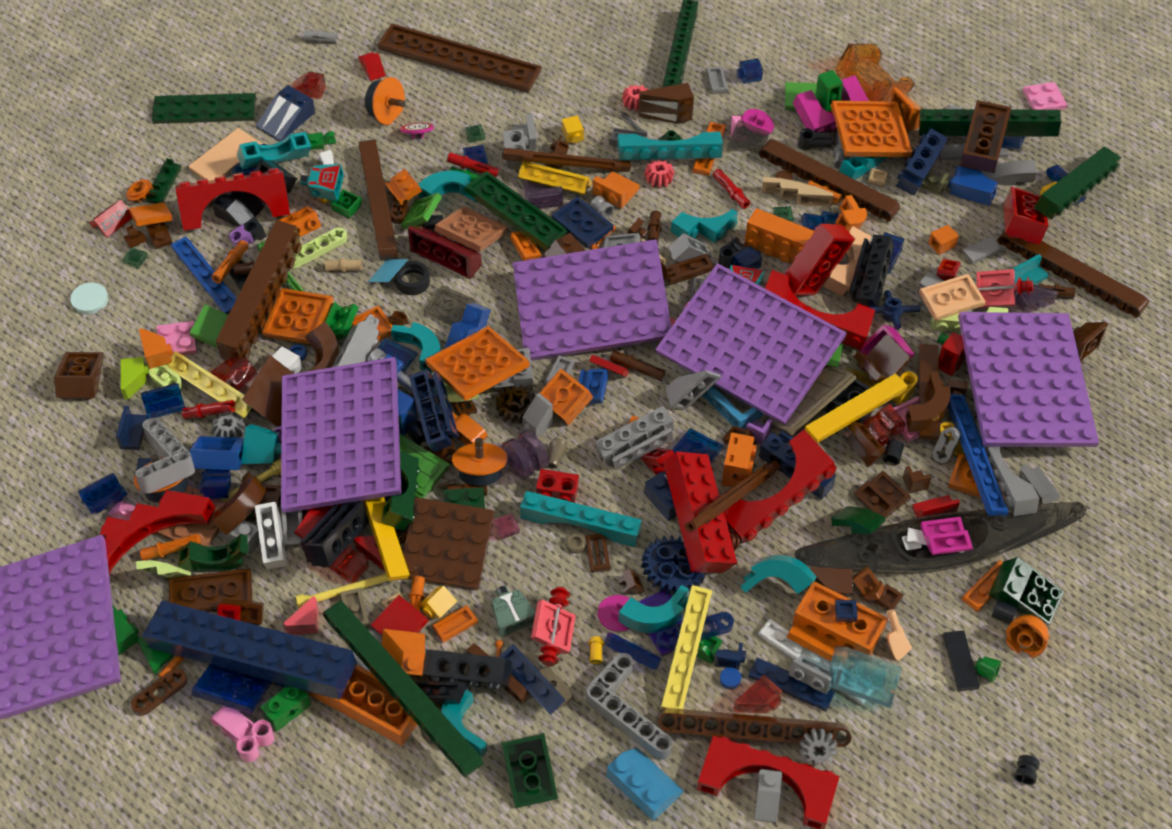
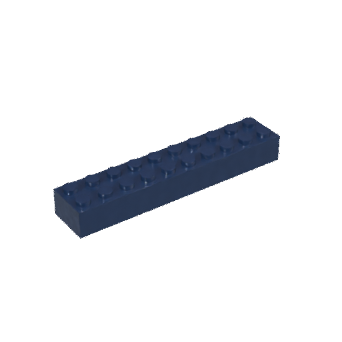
[142,601,357,700]

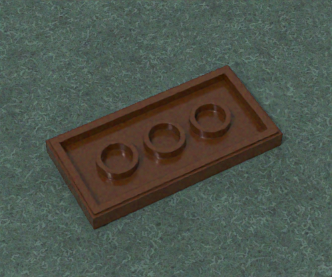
[169,568,253,612]

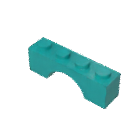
[237,132,311,169]

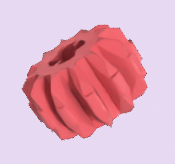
[622,83,648,112]
[645,159,674,189]

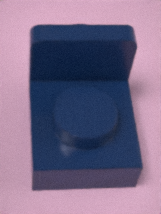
[714,642,746,670]

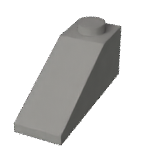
[665,370,721,410]

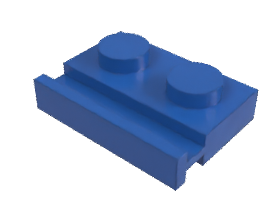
[578,369,609,404]

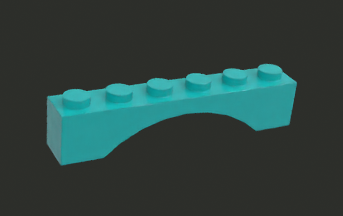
[617,132,723,160]
[520,491,641,548]

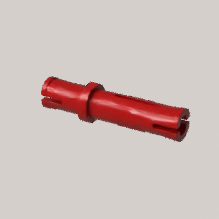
[446,152,499,177]
[712,169,751,209]
[182,400,236,420]

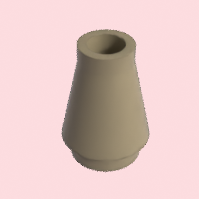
[546,438,568,468]

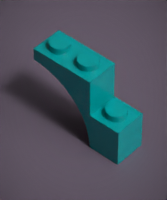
[671,209,738,243]

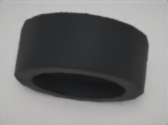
[395,261,430,295]

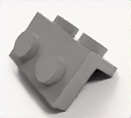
[1019,464,1060,507]
[789,654,839,694]

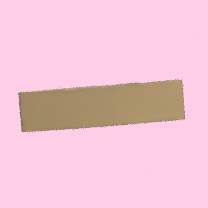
[762,177,833,207]

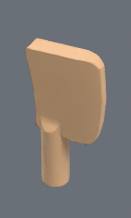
[887,609,912,660]

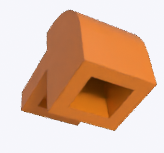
[835,195,867,232]

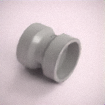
[590,196,614,218]

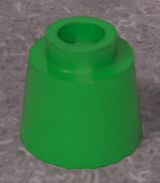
[975,656,1002,683]

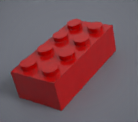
[1003,186,1048,245]
[784,224,855,295]

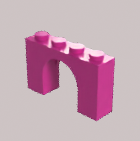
[793,76,869,133]

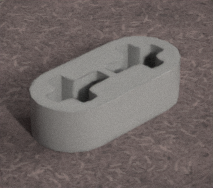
[933,427,960,463]

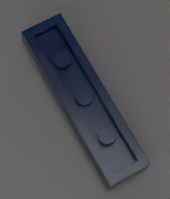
[499,644,566,715]
[748,657,835,712]

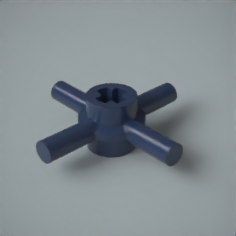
[869,290,921,330]

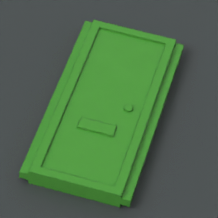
[399,434,450,498]

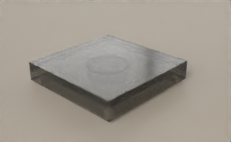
[424,286,474,325]

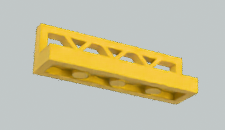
[518,162,592,195]

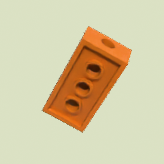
[792,582,889,662]

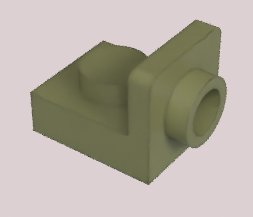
[921,172,950,195]

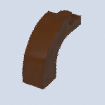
[305,321,338,371]
[905,371,951,432]
[212,472,266,535]

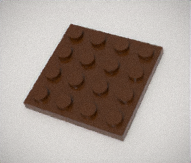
[403,497,495,590]

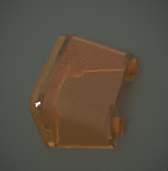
[836,43,915,102]

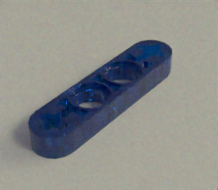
[656,612,734,650]

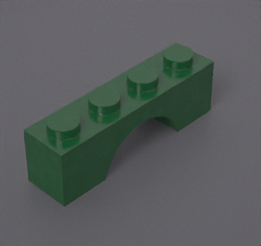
[381,451,420,530]

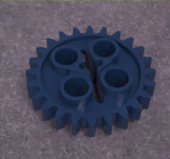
[641,535,706,595]

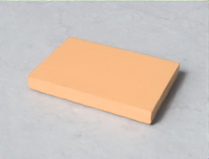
[918,274,985,321]

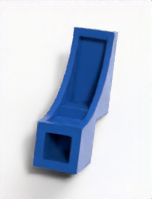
[444,303,491,349]

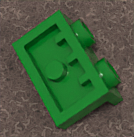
[324,302,359,341]

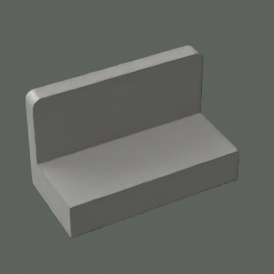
[513,114,536,150]

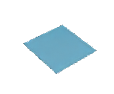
[368,259,408,282]

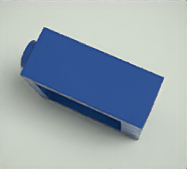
[188,436,244,470]

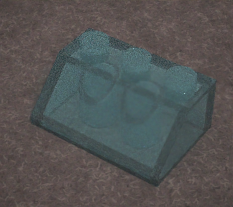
[830,647,902,708]

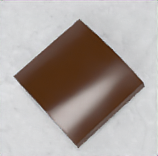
[854,470,911,518]

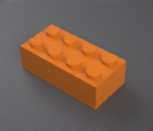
[744,208,814,264]

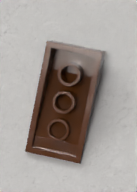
[960,100,1011,173]

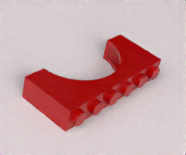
[175,168,290,231]
[765,270,875,350]
[721,430,837,543]
[697,736,840,829]

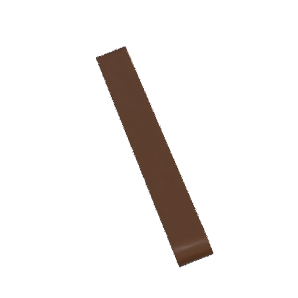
[359,139,398,260]
[759,139,900,222]
[998,230,1149,318]
[658,708,852,747]

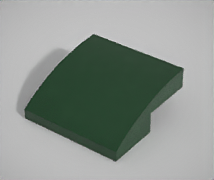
[831,506,886,534]

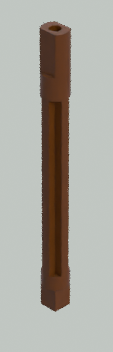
[502,148,631,172]
[685,459,781,533]

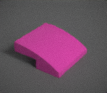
[920,517,973,555]

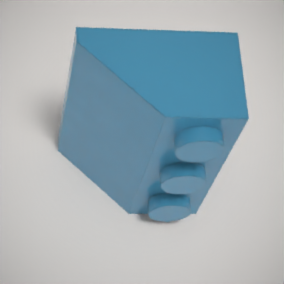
[606,748,684,821]

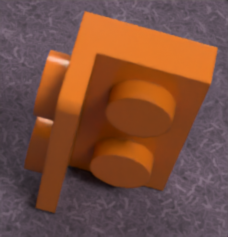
[279,206,321,237]

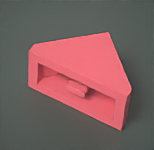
[283,596,319,635]

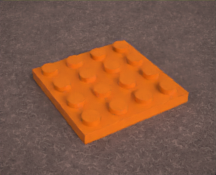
[831,101,913,157]
[425,326,530,401]

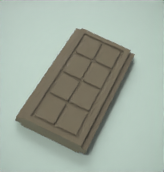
[762,365,857,436]

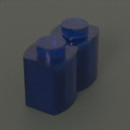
[200,469,231,499]

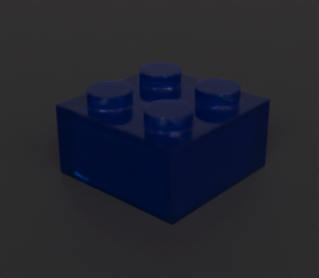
[463,145,488,170]

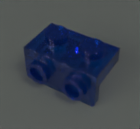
[78,473,128,514]

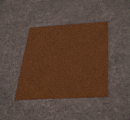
[242,355,295,427]

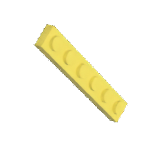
[166,351,252,418]
[661,585,712,709]

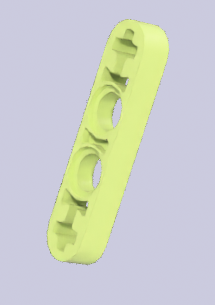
[292,228,347,269]

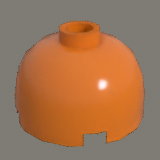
[1005,615,1049,658]

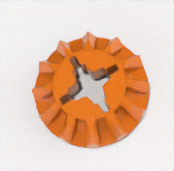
[126,179,153,203]

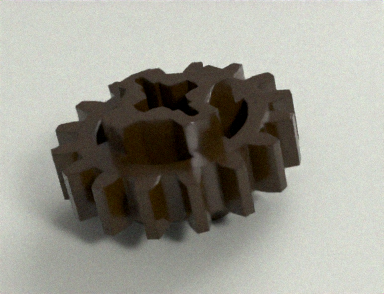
[496,385,535,424]

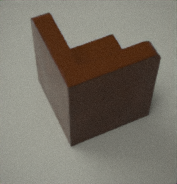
[902,466,931,494]

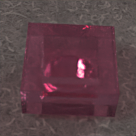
[494,513,520,539]

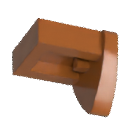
[852,566,884,601]

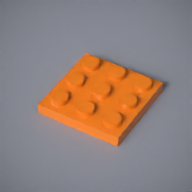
[262,288,334,344]

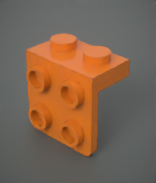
[592,172,639,209]

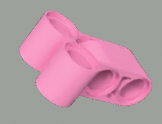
[210,703,275,762]

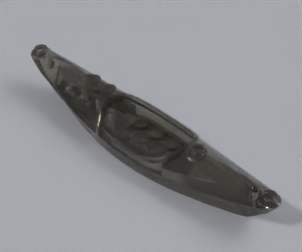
[794,502,1086,574]

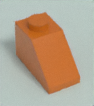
[139,328,174,369]

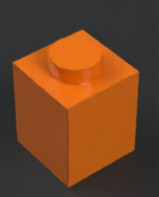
[928,225,959,255]

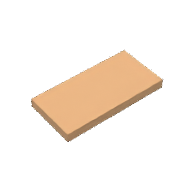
[188,128,262,181]

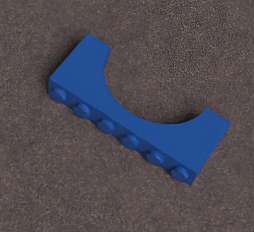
[949,136,1025,206]

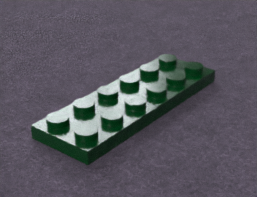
[152,93,256,124]
[464,171,569,251]

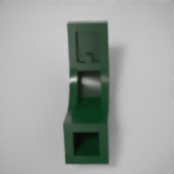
[178,534,249,573]

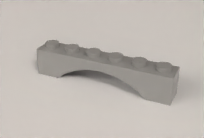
[975,423,1039,516]

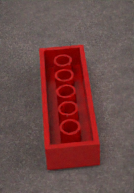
[663,452,738,573]

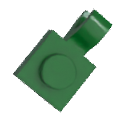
[307,131,336,150]

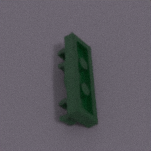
[145,158,182,204]

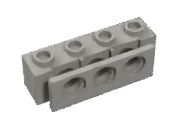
[595,405,674,470]

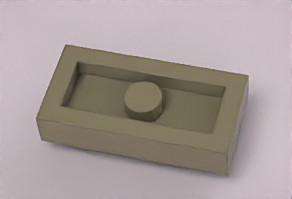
[340,588,370,627]

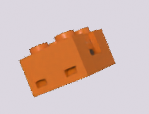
[540,369,593,426]
[721,432,757,487]

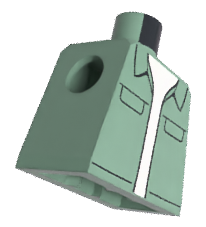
[492,586,536,637]

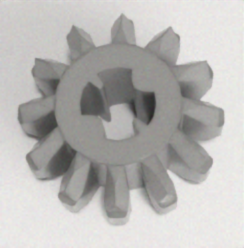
[212,412,245,438]
[800,729,837,766]

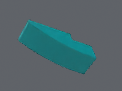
[839,156,887,180]

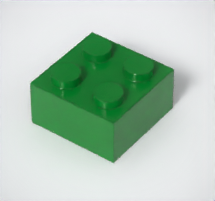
[330,189,362,219]

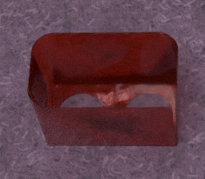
[210,357,258,391]

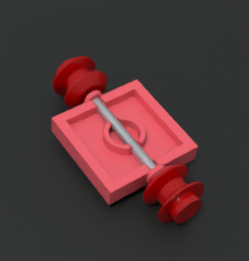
[976,269,1034,309]
[531,587,576,667]

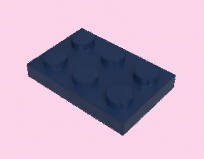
[552,196,614,248]

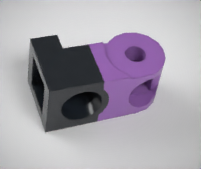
[229,217,267,247]

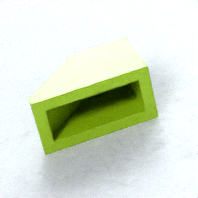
[121,356,150,400]

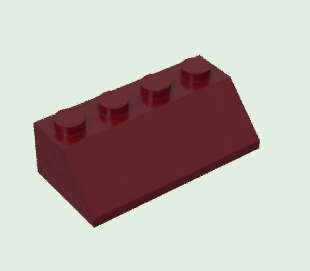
[408,226,482,279]

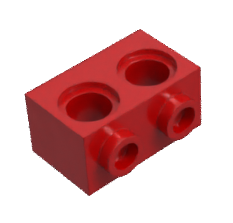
[939,332,966,377]
[536,469,579,503]

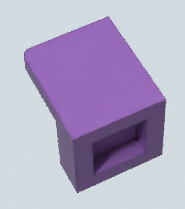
[746,419,773,445]

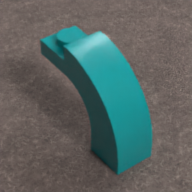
[418,171,477,202]
[391,322,441,373]
[740,555,817,594]
[618,585,689,633]
[442,689,487,757]

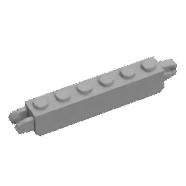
[332,314,380,367]

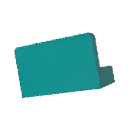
[1013,254,1049,285]

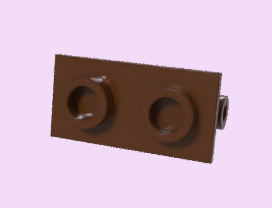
[546,135,569,169]

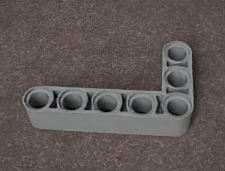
[135,418,195,494]
[586,653,672,760]

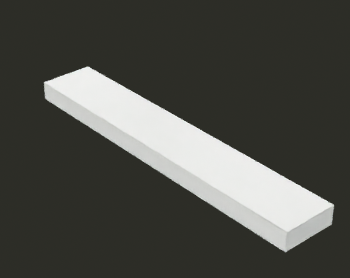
[758,619,875,706]

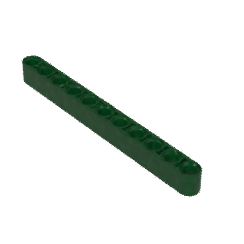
[322,600,484,778]

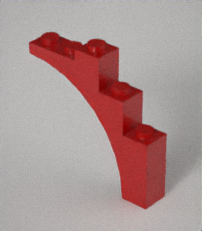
[100,490,216,574]

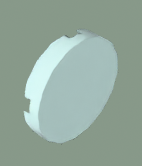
[71,282,108,315]

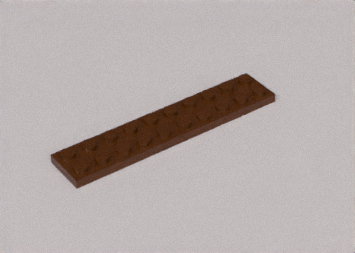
[378,23,541,93]

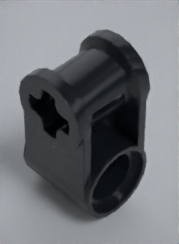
[718,237,751,268]

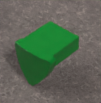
[696,631,723,664]

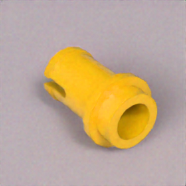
[588,636,604,664]

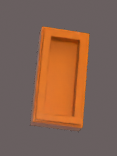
[432,605,478,643]

